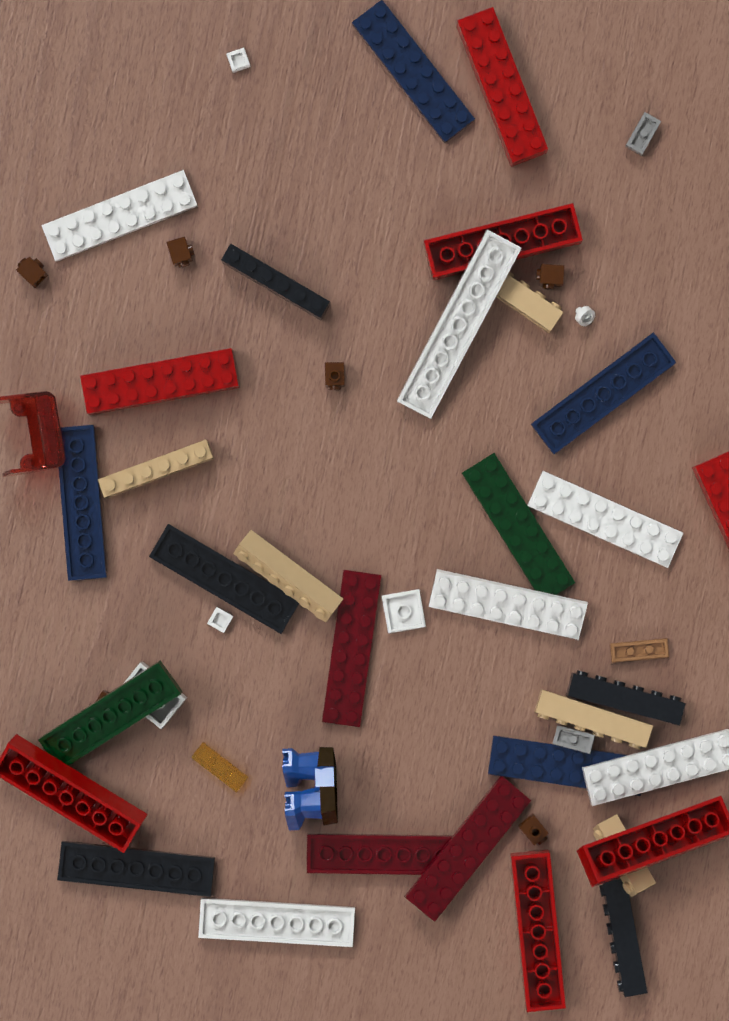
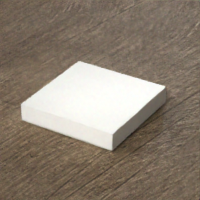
[382,589,426,633]

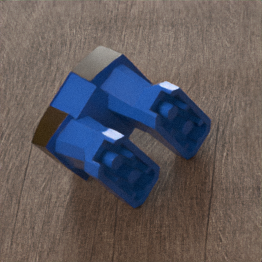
[282,747,338,831]

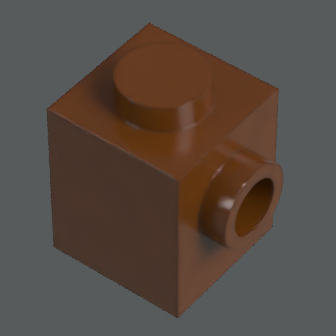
[166,236,195,268]
[16,256,48,288]
[536,264,565,290]
[325,362,345,390]
[518,813,549,846]

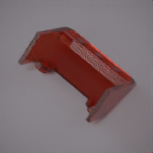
[0,391,65,477]

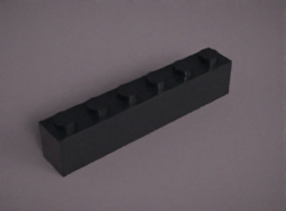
[221,243,330,321]
[566,670,686,726]
[599,877,648,997]

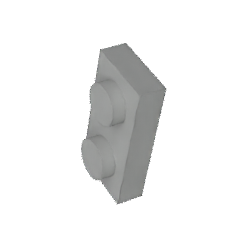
[625,112,661,156]
[553,725,595,754]

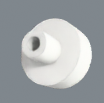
[575,306,595,326]

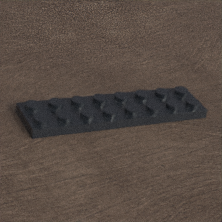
[149,524,299,634]
[57,841,215,897]

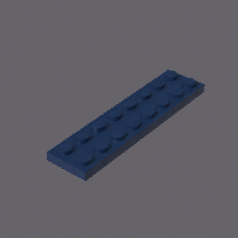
[352,0,475,143]
[531,332,676,455]
[55,425,107,581]
[488,735,641,796]

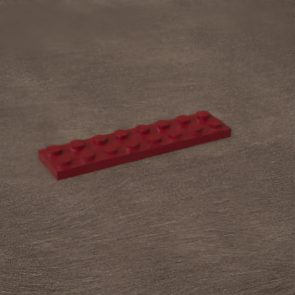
[322,570,381,727]
[404,776,532,922]
[307,834,453,875]

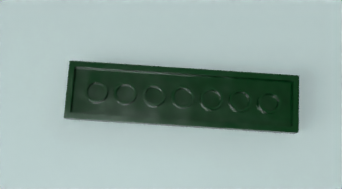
[462,453,575,595]
[38,660,183,766]

